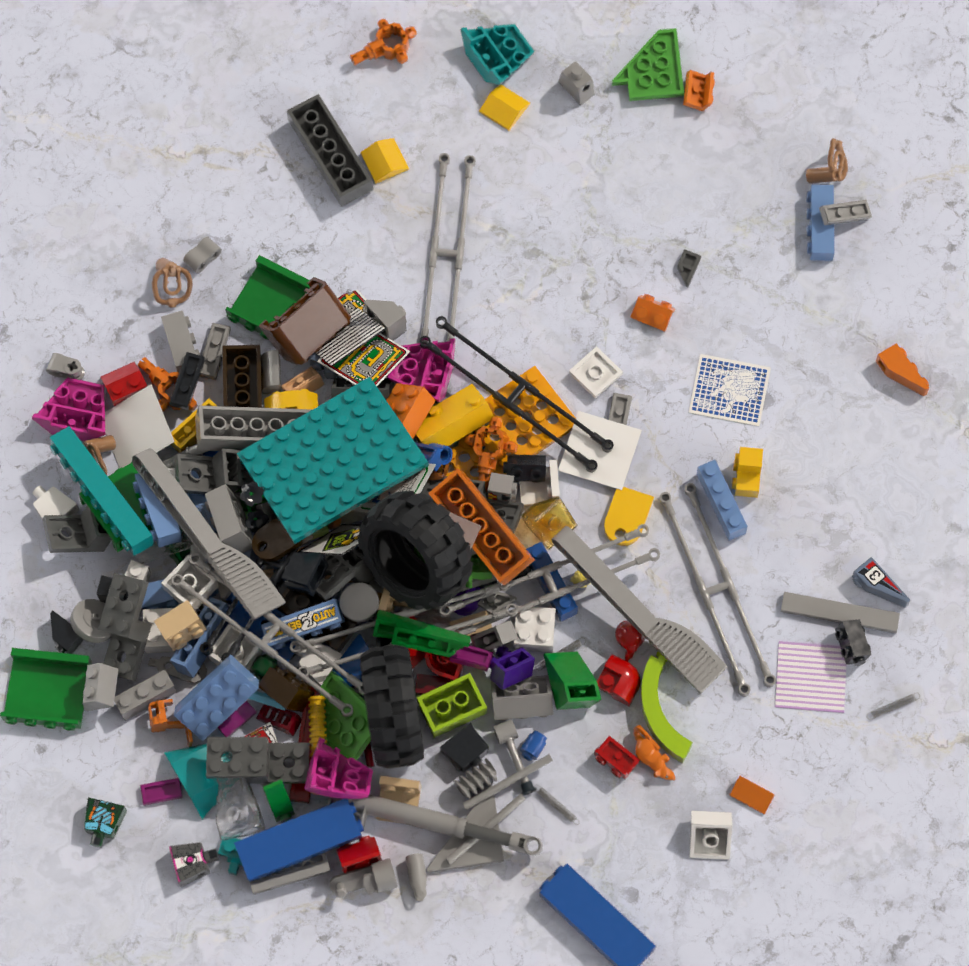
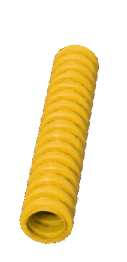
[308,696,327,795]

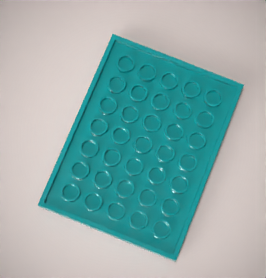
[237,377,429,544]

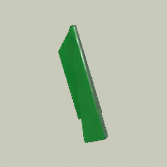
[373,610,471,657]

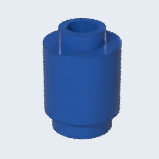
[520,730,547,761]

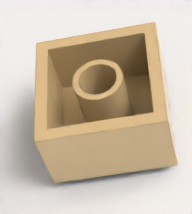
[154,600,207,651]

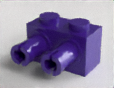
[489,645,535,690]

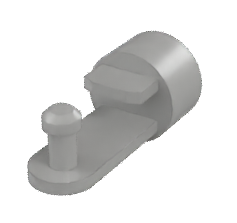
[330,858,398,898]

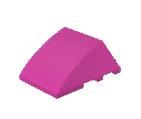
[388,338,456,402]
[32,377,106,441]
[304,737,373,799]

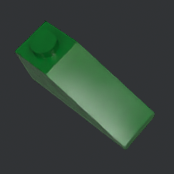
[263,779,295,822]

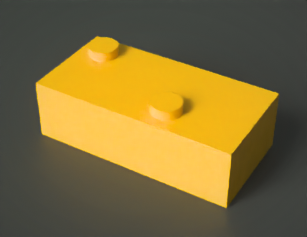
[415,384,494,446]

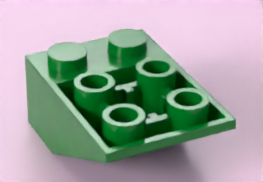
[543,652,601,710]

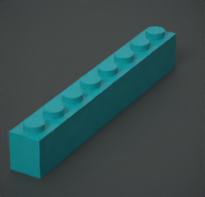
[49,426,154,556]

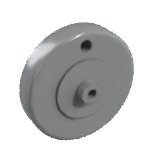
[70,599,112,643]

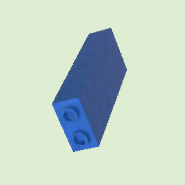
[234,799,364,882]
[539,863,656,966]

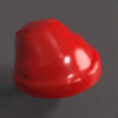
[615,620,645,661]

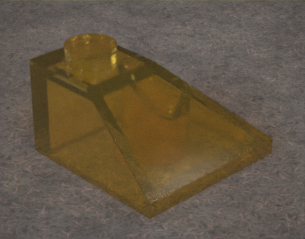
[521,497,578,550]

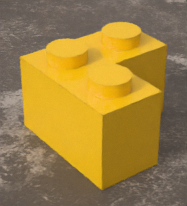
[732,447,763,498]

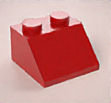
[100,361,147,406]
[336,836,382,873]

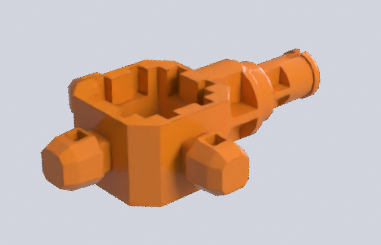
[350,19,417,66]
[138,357,198,412]
[465,417,518,492]

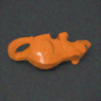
[633,725,675,780]

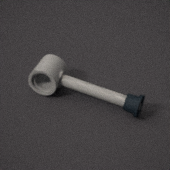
[493,719,537,795]

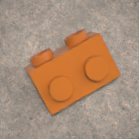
[683,70,715,111]
[630,294,675,331]

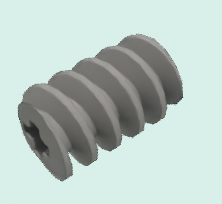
[453,758,498,799]

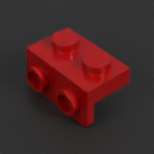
[594,735,640,779]

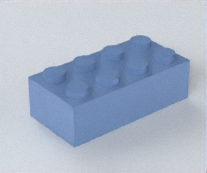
[174,654,259,741]

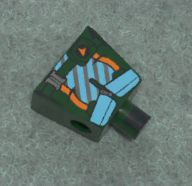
[84,797,127,848]

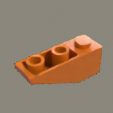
[876,343,929,396]

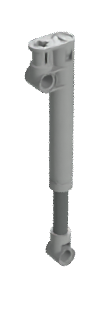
[327,794,543,856]

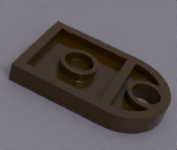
[252,518,314,562]

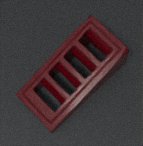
[256,704,302,736]

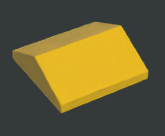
[479,84,530,131]
[360,138,409,184]

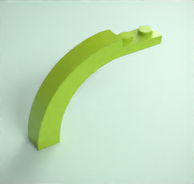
[641,652,693,764]

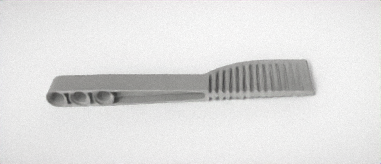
[132,448,285,619]
[551,526,728,694]

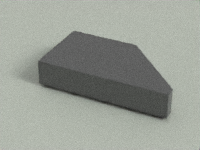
[677,249,702,288]

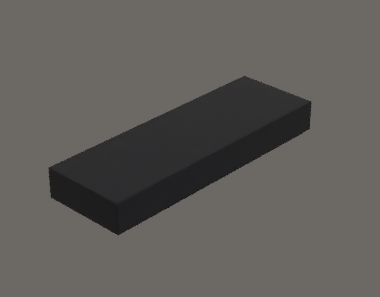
[169,352,205,410]

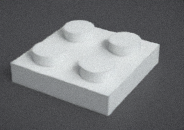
[569,346,623,399]

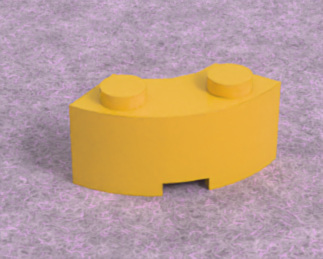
[264,389,318,410]

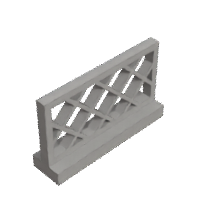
[250,853,331,895]

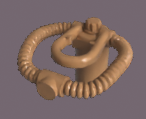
[806,138,848,183]
[152,258,193,308]
[83,435,116,475]

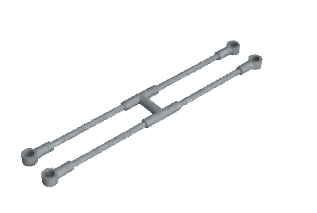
[418,153,475,345]
[659,483,776,697]
[440,524,660,635]
[172,553,364,717]
[290,581,518,678]

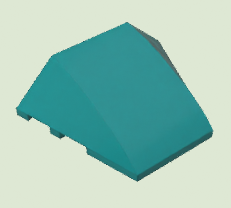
[461,24,535,85]
[164,743,240,820]

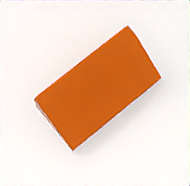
[729,776,775,815]

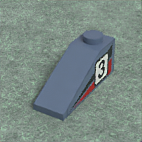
[852,557,910,608]

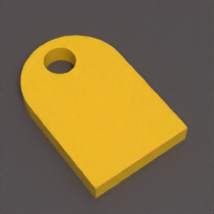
[604,487,654,546]

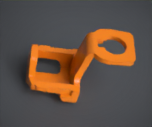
[148,699,193,747]

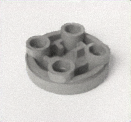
[339,583,379,622]

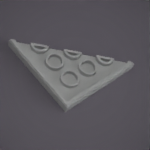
[427,785,504,873]

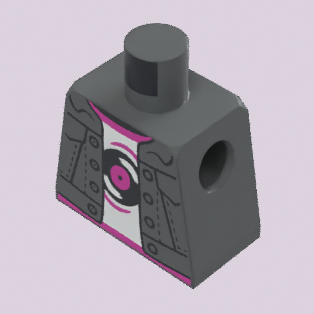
[169,842,219,886]

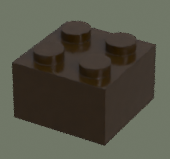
[258,667,315,712]

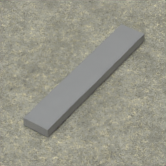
[781,592,900,633]

